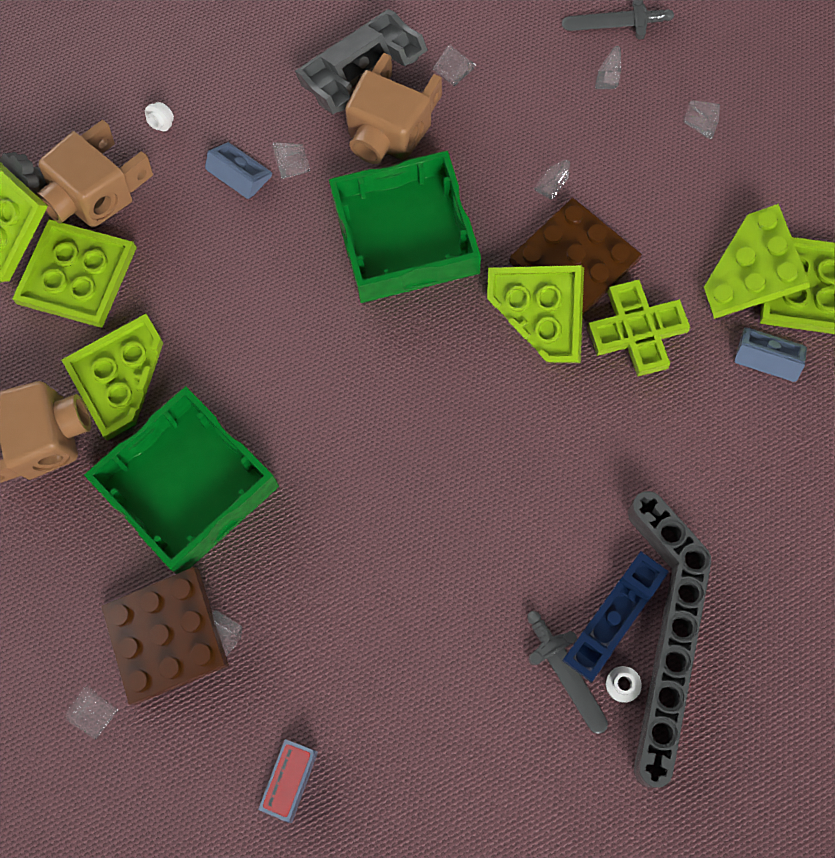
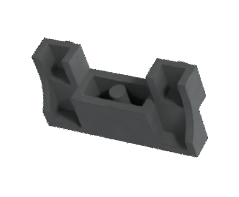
[295,9,428,115]

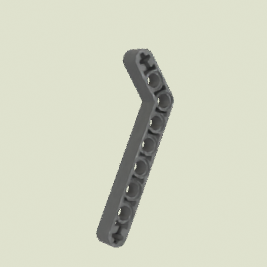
[628,491,711,788]

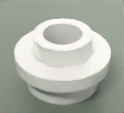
[145,102,174,131]
[605,666,642,703]

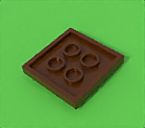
[509,197,642,316]
[101,567,229,705]

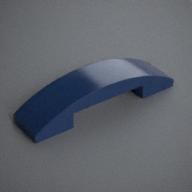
[562,551,669,683]

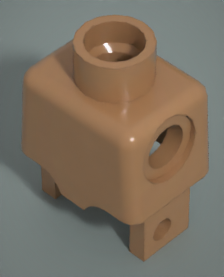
[345,53,442,164]
[36,119,153,227]
[0,381,91,483]

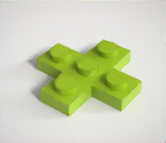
[587,280,690,377]

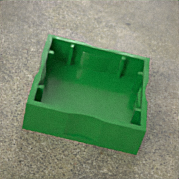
[329,150,481,303]
[84,386,279,574]

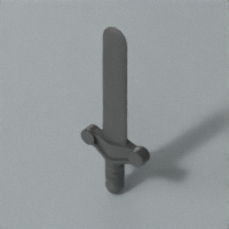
[562,0,674,40]
[527,611,608,734]

